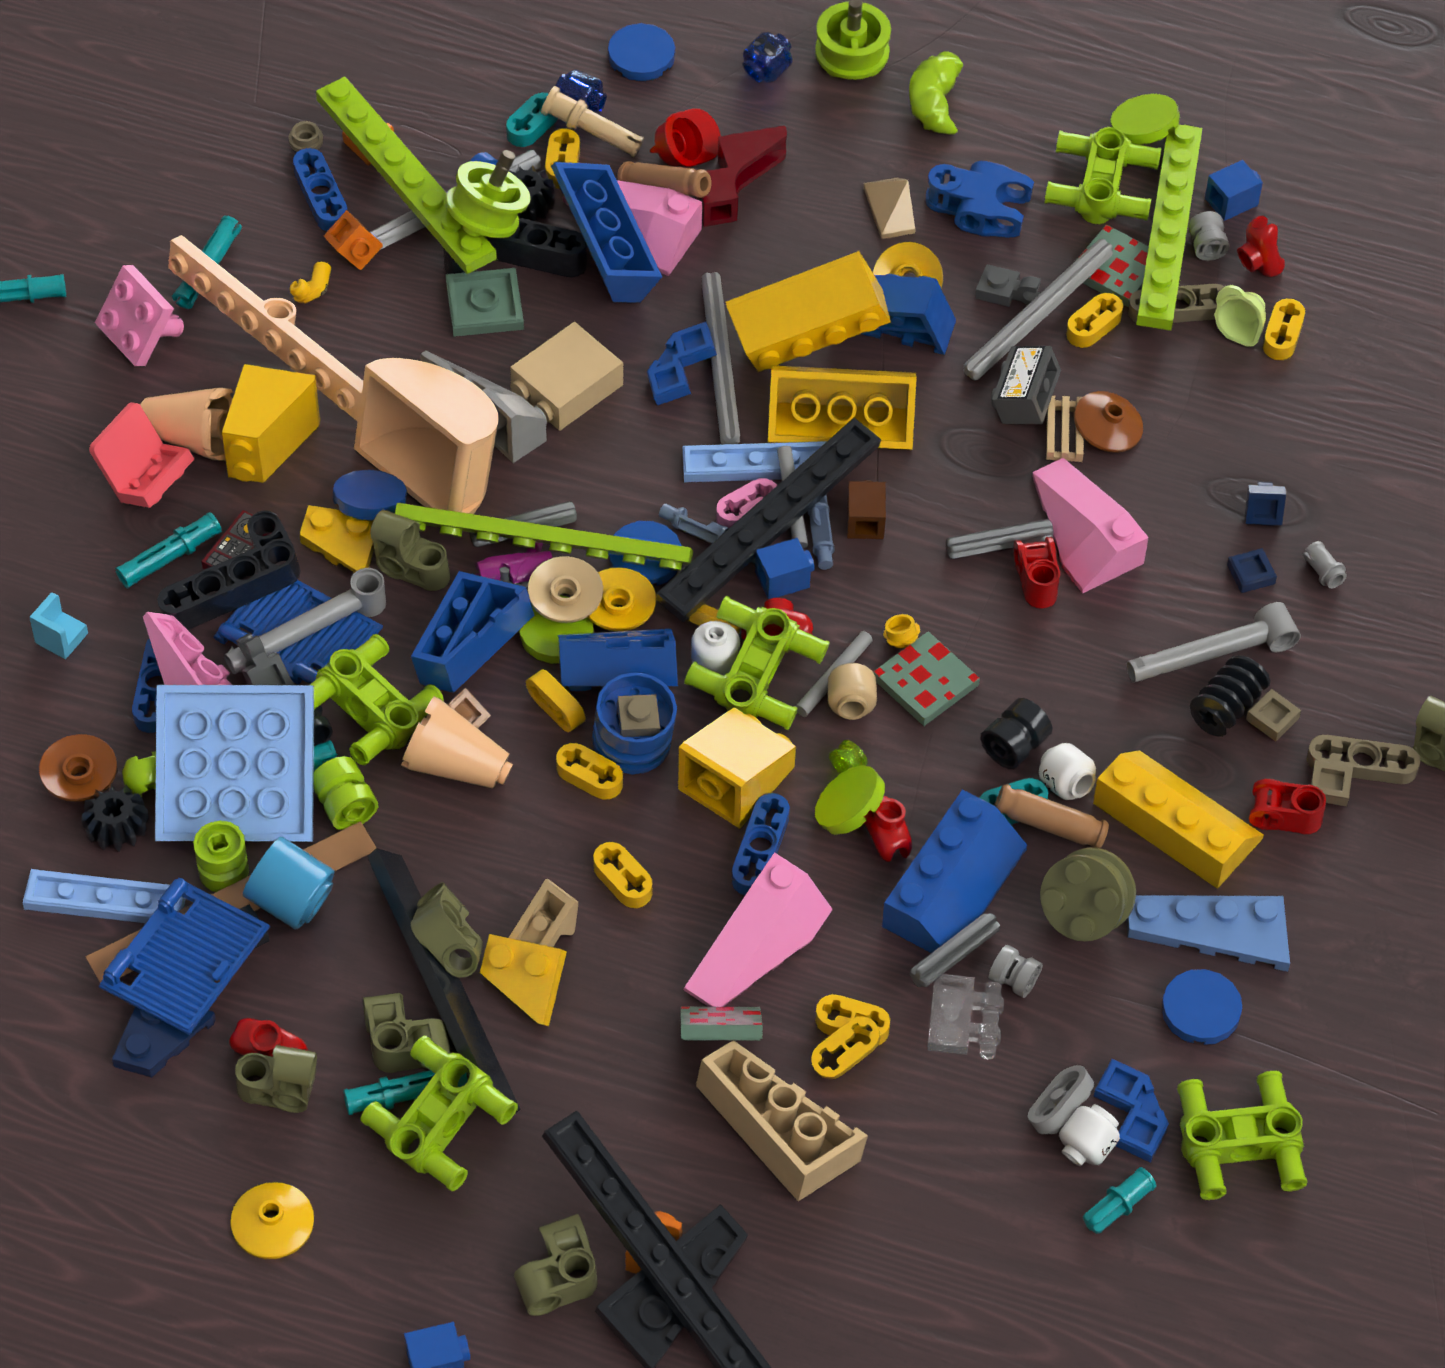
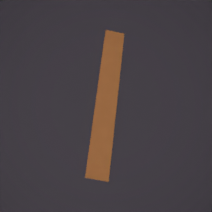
[85,821,376,982]

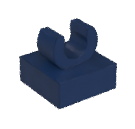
[1244,481,1286,525]

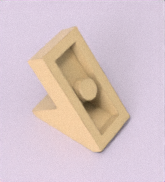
[509,879,578,947]

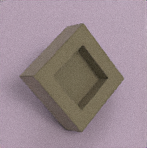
[1246,689,1301,741]
[617,694,660,737]
[1311,760,1353,807]

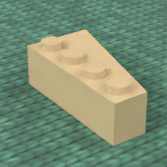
[696,1040,868,1201]

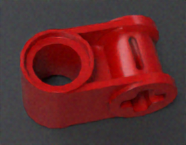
[1013,537,1060,608]
[1249,779,1326,835]

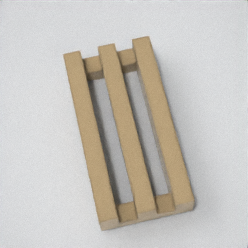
[1046,395,1084,462]

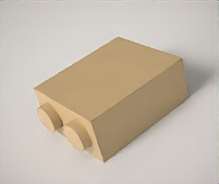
[510,321,623,431]

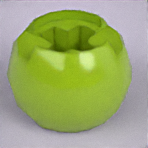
[122,751,156,797]

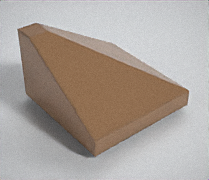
[447,688,491,728]

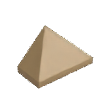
[864,178,915,239]

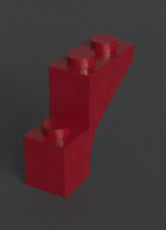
[694,125,787,227]

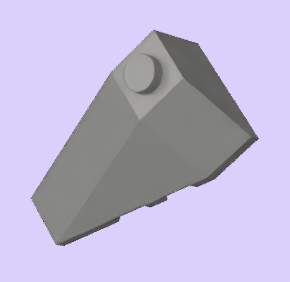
[420,351,547,463]

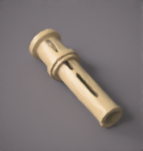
[541,86,644,157]

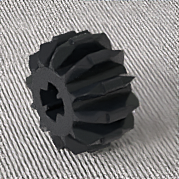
[509,165,555,221]
[81,784,149,852]

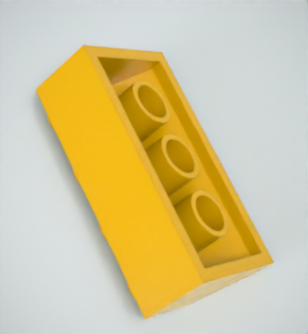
[726,251,891,372]
[768,365,917,450]
[1093,750,1264,889]

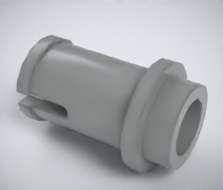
[1303,541,1347,589]

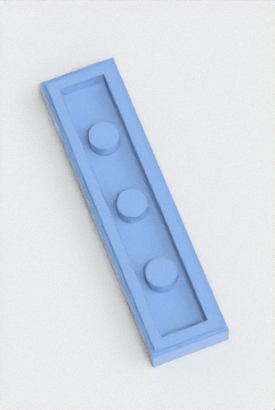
[682,441,827,482]
[22,869,186,923]

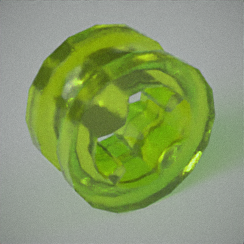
[829,740,868,774]

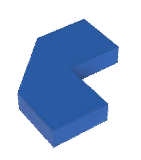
[647,322,717,406]
[1094,1059,1169,1163]

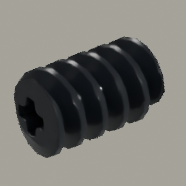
[1190,655,1271,737]

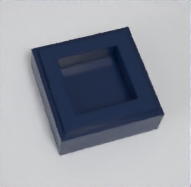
[1227,548,1277,593]

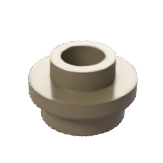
[289,121,323,152]

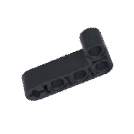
[443,218,587,278]
[157,510,301,630]

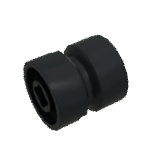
[980,698,1053,769]

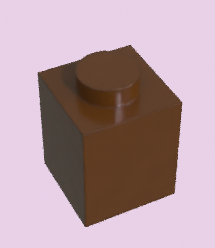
[847,480,886,539]

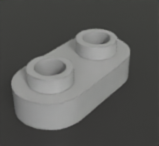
[1028,1065,1094,1134]

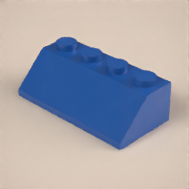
[551,162,662,303]
[882,789,1027,953]

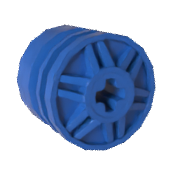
[592,672,677,775]

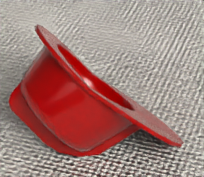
[650,108,720,167]

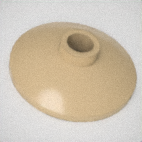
[528,556,603,623]

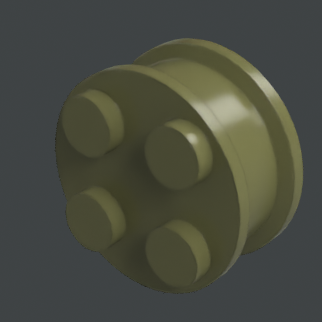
[1040,847,1136,941]

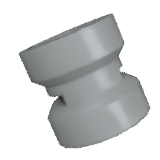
[1188,211,1230,261]
[988,944,1043,998]

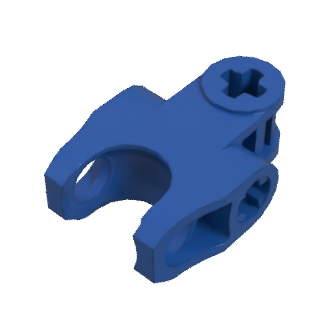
[925,161,1034,238]

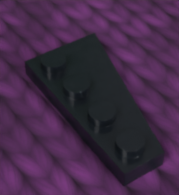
[595,1204,748,1368]

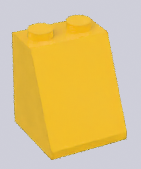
[222,364,320,483]
[678,707,796,829]

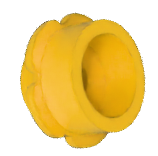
[883,614,920,648]

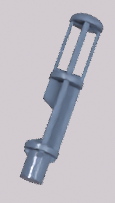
[808,495,835,570]
[659,503,755,564]

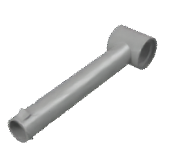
[224,568,386,674]
[1127,602,1301,683]

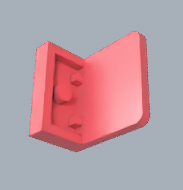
[89,402,194,508]

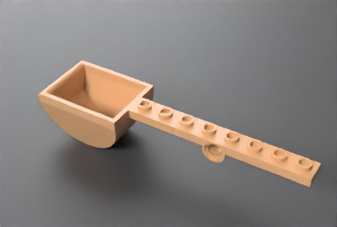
[168,235,498,514]

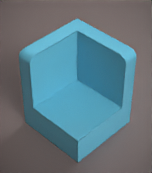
[30,592,88,660]

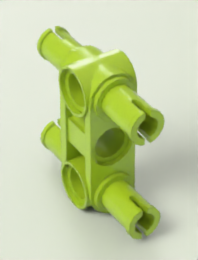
[1044,127,1162,224]
[684,596,830,730]
[310,634,444,765]
[361,1035,518,1192]
[1177,1071,1307,1200]

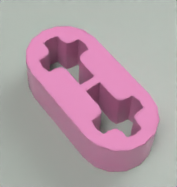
[716,478,777,528]

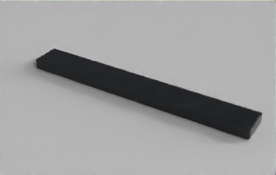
[656,418,881,622]
[367,848,521,1114]
[542,1110,771,1368]

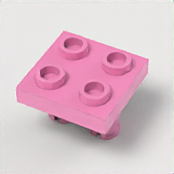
[95,265,184,366]

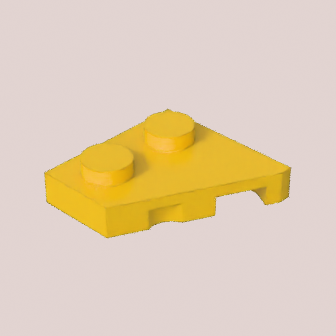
[300,505,374,573]
[480,934,567,1026]

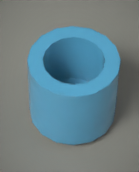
[243,836,334,929]

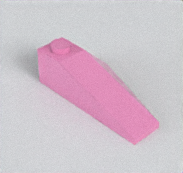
[563,180,702,276]
[1032,458,1149,594]
[143,612,232,685]
[683,852,833,1007]

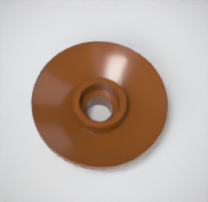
[1074,391,1143,453]
[39,734,117,802]

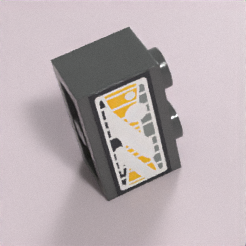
[991,346,1061,424]

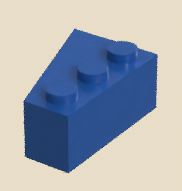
[861,274,956,355]
[411,571,535,693]
[558,628,678,691]

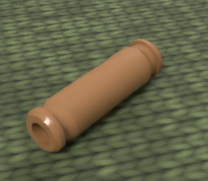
[617,161,711,198]
[994,784,1109,848]

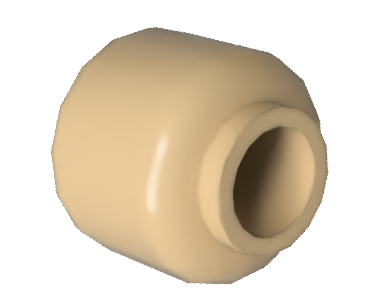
[828,663,877,720]

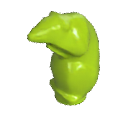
[909,51,963,135]

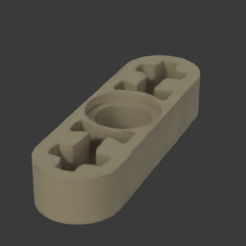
[1128,284,1225,323]
[1307,735,1420,784]

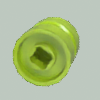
[314,756,378,830]
[193,820,249,892]

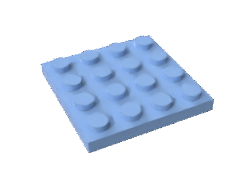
[155,685,314,842]

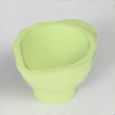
[1214,285,1266,347]

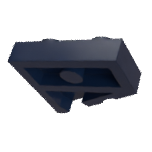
[112,1007,216,1078]

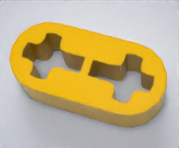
[545,128,580,189]
[1066,293,1123,348]
[1263,298,1305,360]
[525,669,586,732]
[556,743,623,800]
[593,842,652,908]
[815,994,890,1045]
[811,1016,881,1079]

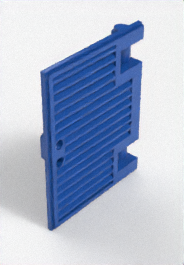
[214,580,383,685]
[99,878,270,1035]

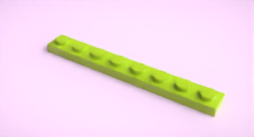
[316,77,497,274]
[1136,124,1202,331]
[395,503,693,571]

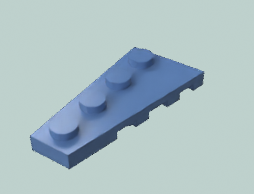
[1126,895,1290,972]

